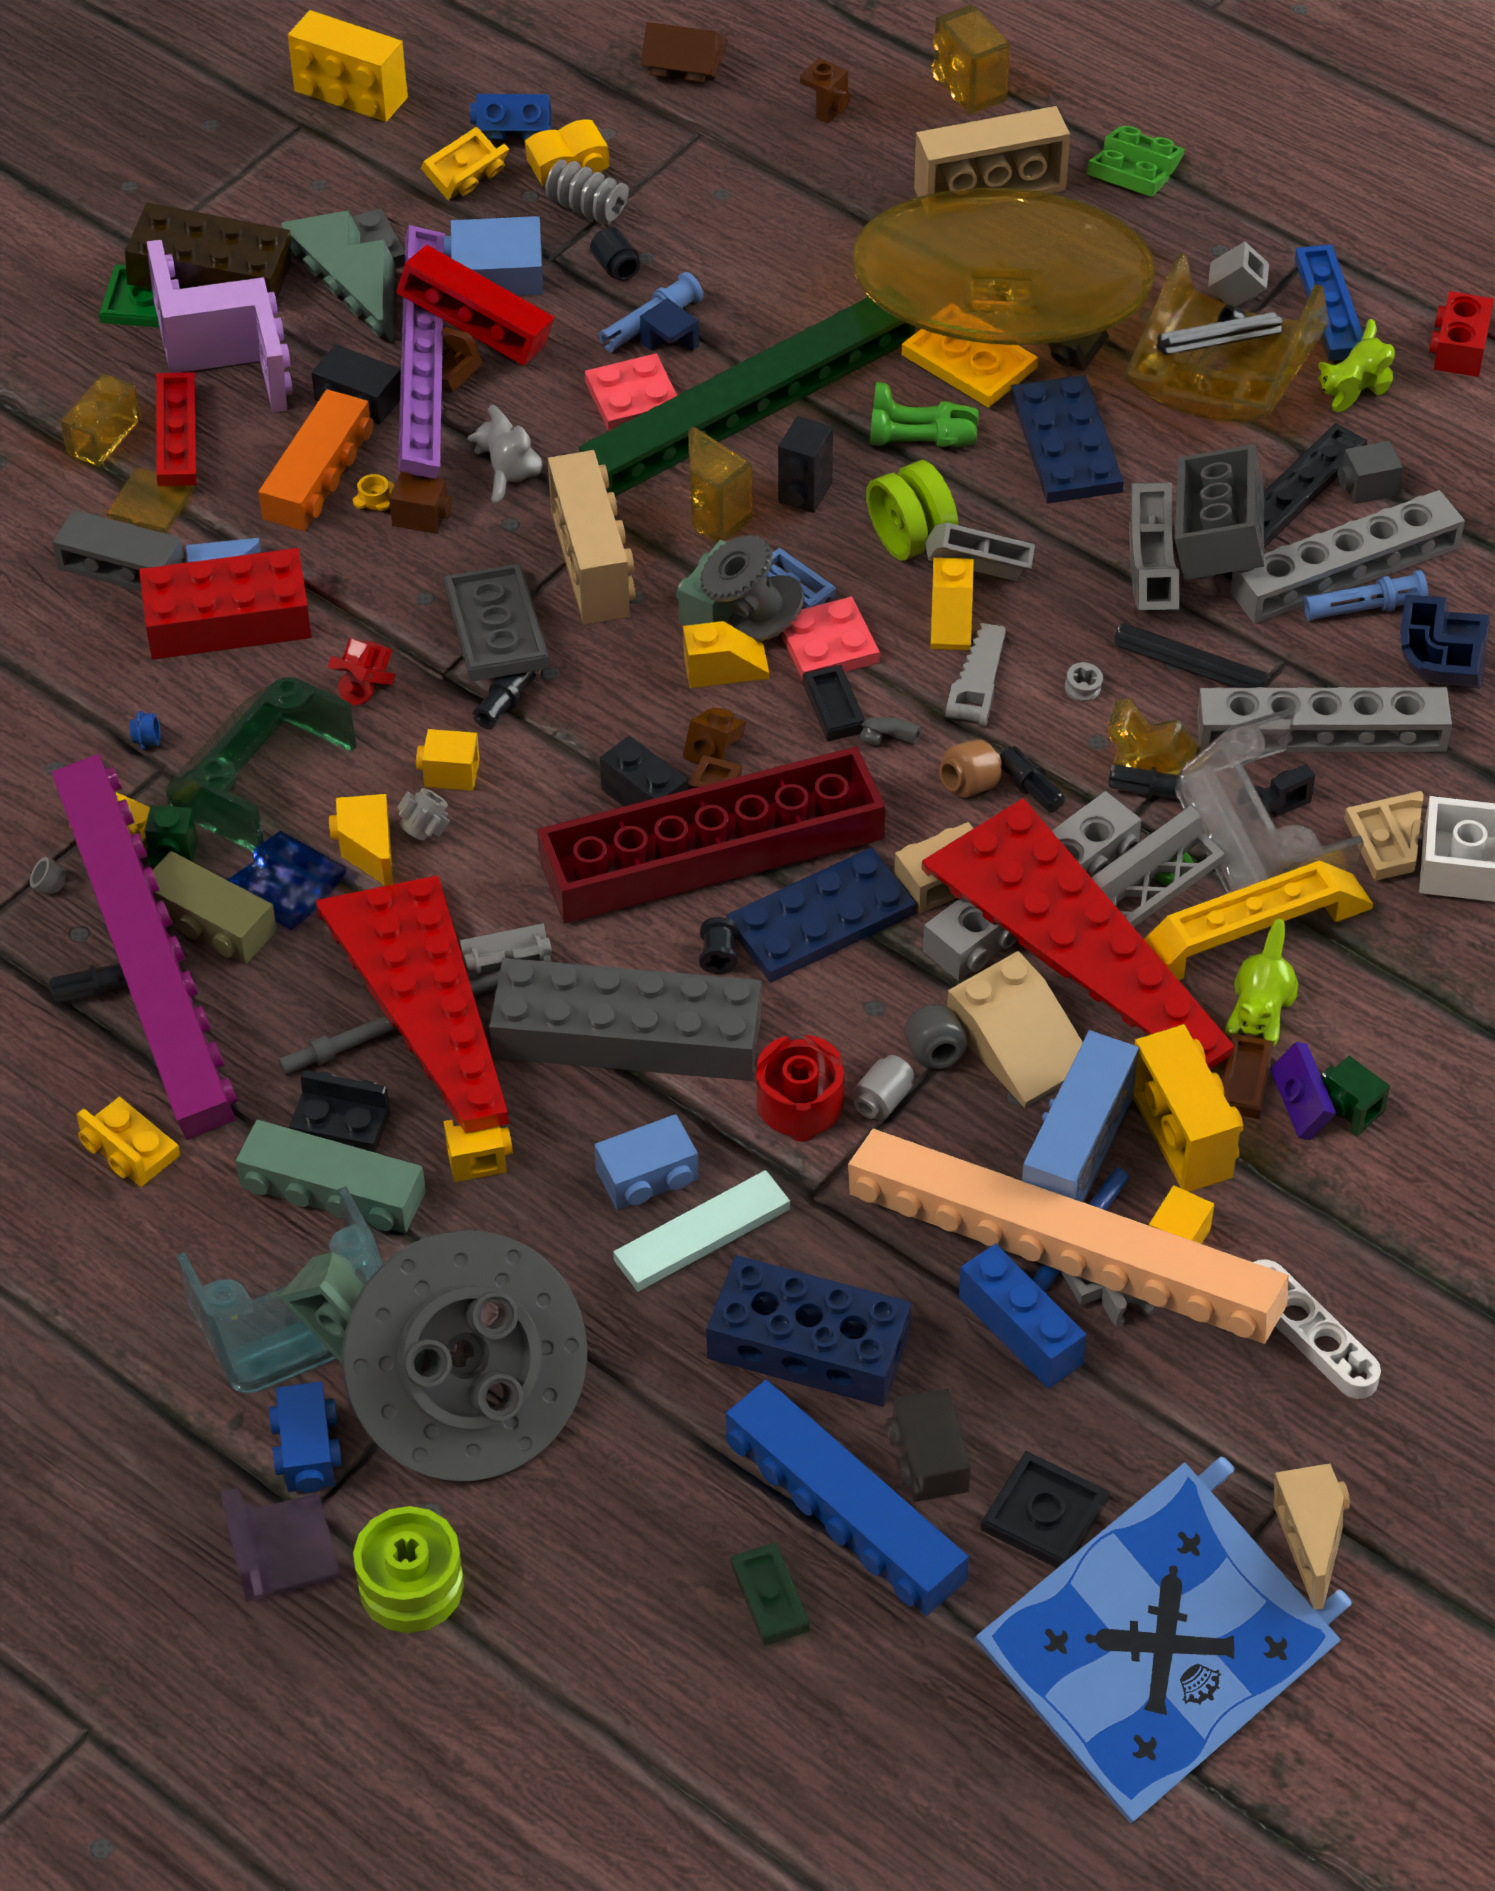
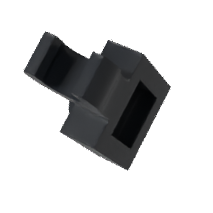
[1239,764,1315,820]

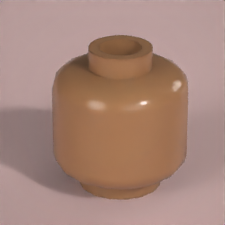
[939,739,1002,798]

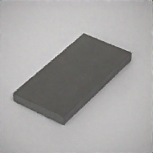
[443,564,550,682]

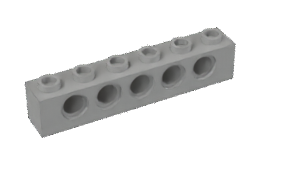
[1230,490,1465,624]
[1197,687,1452,752]
[923,791,1142,981]

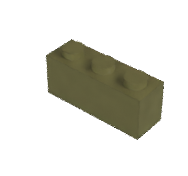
[153,851,277,965]

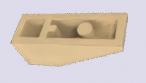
[1273,1463,1350,1610]

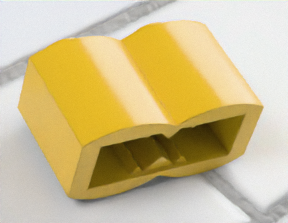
[525,119,610,187]

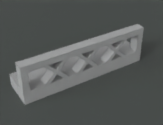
[1091,806,1226,927]

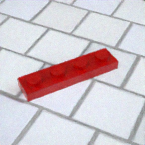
[156,372,197,487]

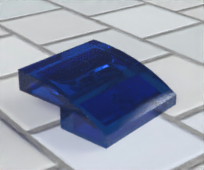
[227,831,347,930]

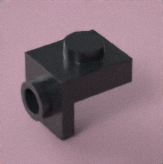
[1045,315,1109,371]

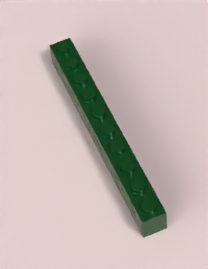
[579,287,916,497]

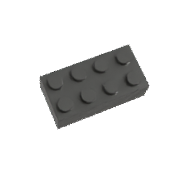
[1175,444,1264,580]

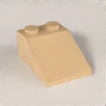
[947,951,1083,1108]

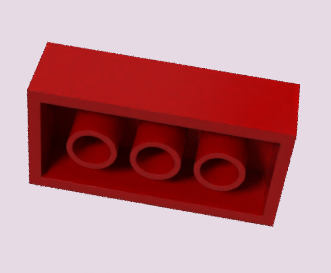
[139,548,312,660]

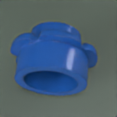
[129,711,161,751]

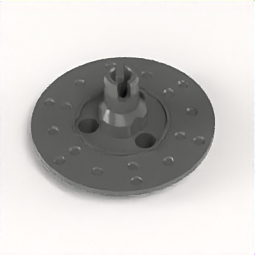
[342,1230,587,1481]

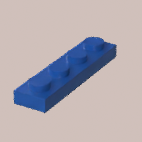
[1294,244,1363,361]

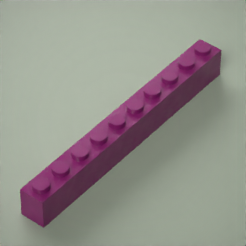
[51,754,238,1140]

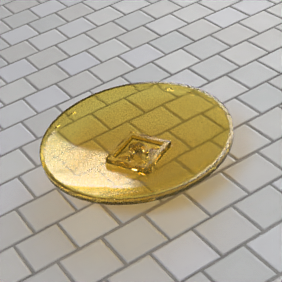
[853,188,1155,345]

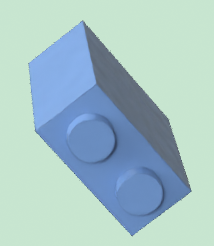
[444,216,543,296]

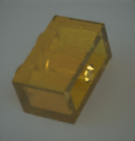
[61,373,141,467]

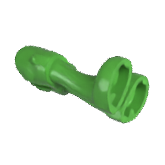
[869,382,979,448]

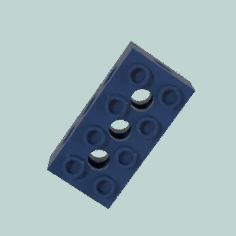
[706,1255,912,1407]

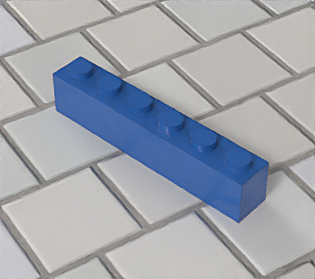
[726,1379,969,1616]

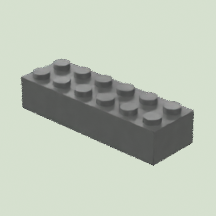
[489,958,762,1081]

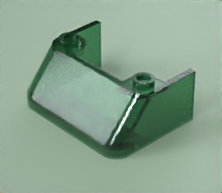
[166,677,356,855]

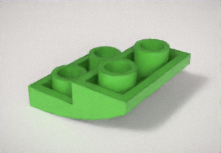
[1086,126,1185,197]

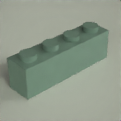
[235,1120,426,1234]

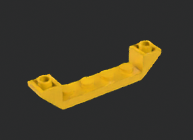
[1144,860,1373,980]

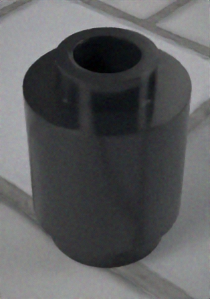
[590,227,640,281]

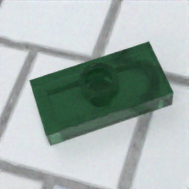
[731,1542,809,1646]

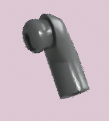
[859,716,922,746]

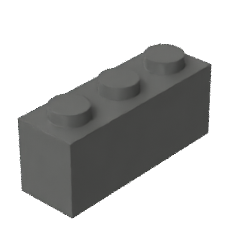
[52,510,185,592]

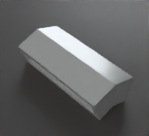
[925,523,1035,581]

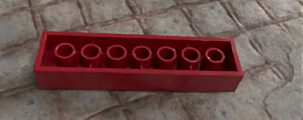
[537,746,885,924]

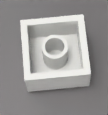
[1419,796,1495,902]

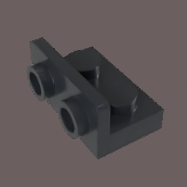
[289,1070,390,1153]

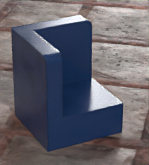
[640,298,699,351]

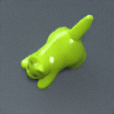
[1317,319,1395,413]
[1225,919,1299,1046]

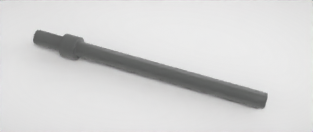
[278,968,501,1075]

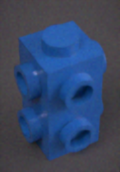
[470,94,551,140]
[269,1381,342,1493]

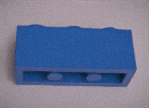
[959,1243,1087,1389]

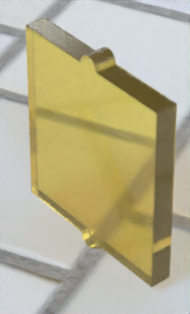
[107,467,195,533]

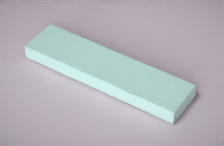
[613,1170,790,1292]

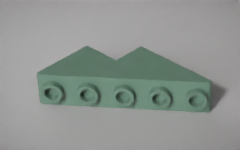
[281,210,395,342]

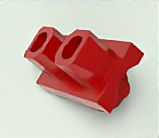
[328,638,396,706]

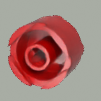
[756,1035,845,1142]

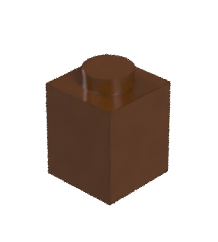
[389,471,452,534]

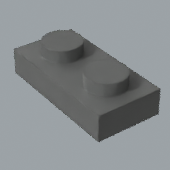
[352,208,405,268]

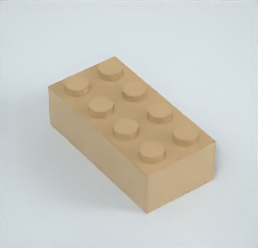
[914,106,1070,217]
[548,450,636,625]

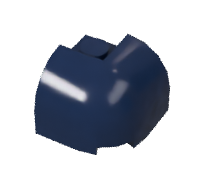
[1400,595,1490,689]

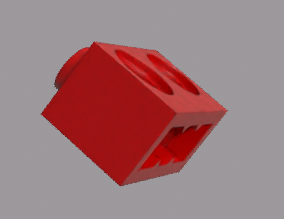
[1429,291,1494,377]

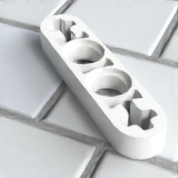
[1253,1259,1381,1399]

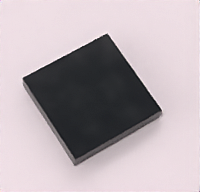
[981,1451,1110,1568]

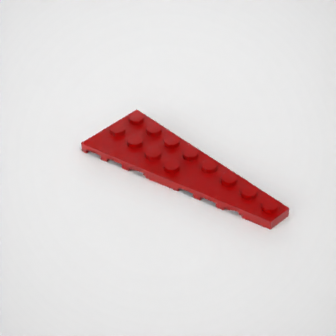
[921,798,1235,1069]
[316,875,509,1133]

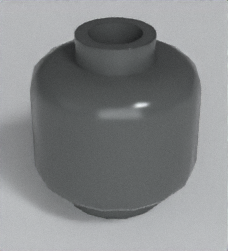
[904,1004,967,1069]

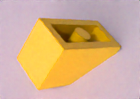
[930,557,974,650]
[683,621,770,688]
[329,794,393,886]

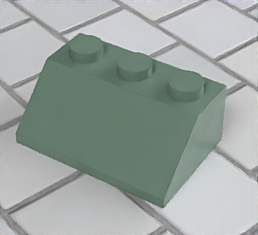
[278,1252,426,1374]

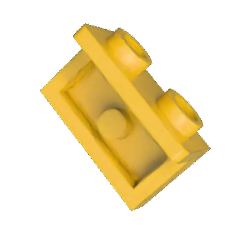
[420,127,509,201]

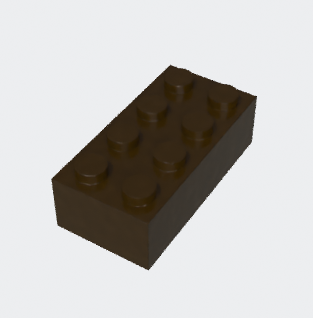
[125,202,291,300]

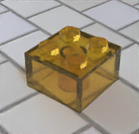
[932,4,1010,114]

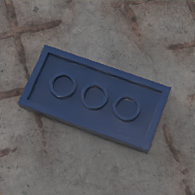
[1011,375,1124,504]
[726,847,916,983]

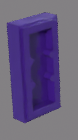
[1270,1042,1336,1140]

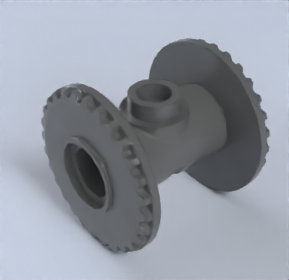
[700,535,804,642]

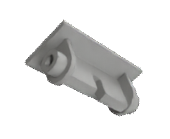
[460,923,552,981]

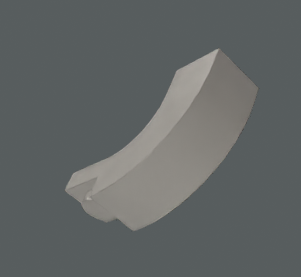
[1129,482,1179,610]

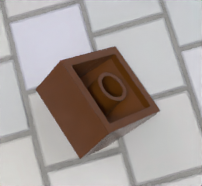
[640,22,728,83]

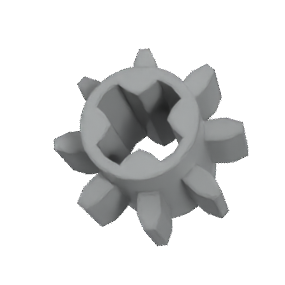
[397,788,450,840]

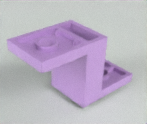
[147,240,293,413]

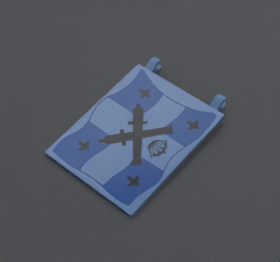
[974,1457,1352,1824]

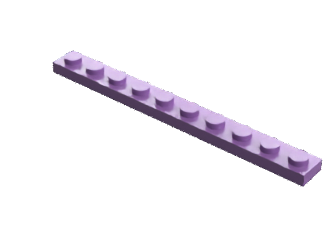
[398,225,445,479]

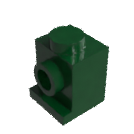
[144,805,198,870]
[1321,1056,1390,1137]

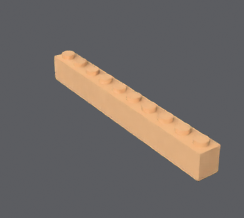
[848,1129,1289,1344]

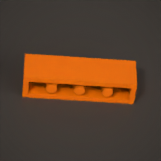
[258,389,374,532]

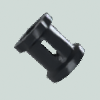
[699,917,738,974]

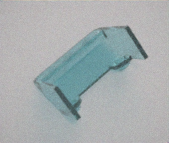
[176,1186,383,1393]

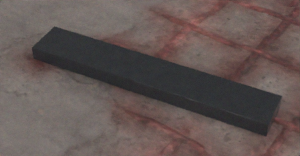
[1221,423,1367,580]

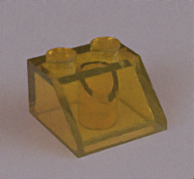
[688,427,752,543]

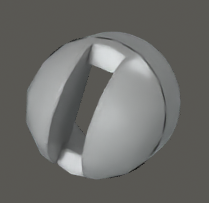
[30,857,66,894]

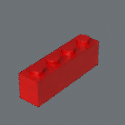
[396,244,555,366]

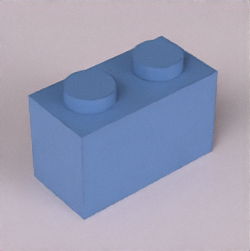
[594,1114,699,1210]

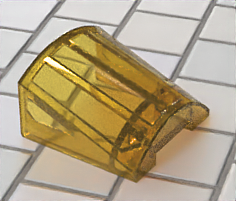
[1124,253,1329,422]

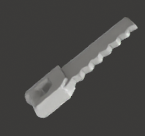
[945,623,1006,727]

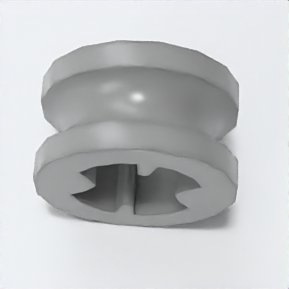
[1064,662,1103,701]

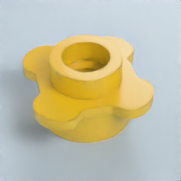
[353,474,395,511]

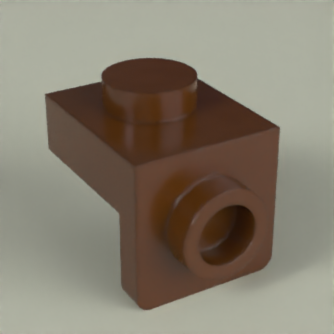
[800,58,850,124]
[441,327,483,392]
[683,708,746,764]

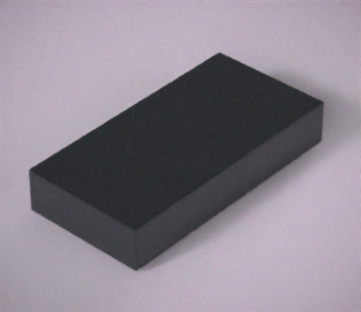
[802,665,865,742]

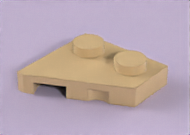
[1344,791,1424,881]

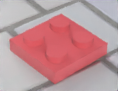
[585,353,677,431]
[780,596,880,679]

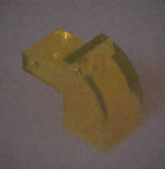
[1107,698,1198,777]

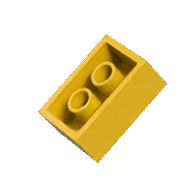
[288,10,408,122]
[1133,1024,1243,1192]

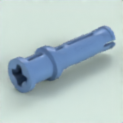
[598,272,704,353]
[1303,570,1428,621]

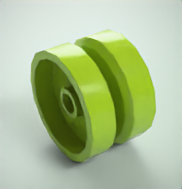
[866,460,958,561]
[353,1506,464,1633]

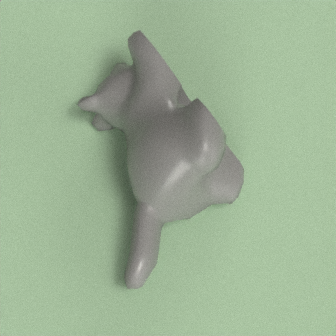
[467,405,543,504]

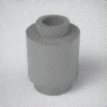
[852,1055,914,1120]

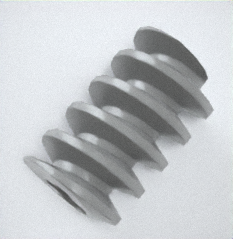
[545,159,629,225]

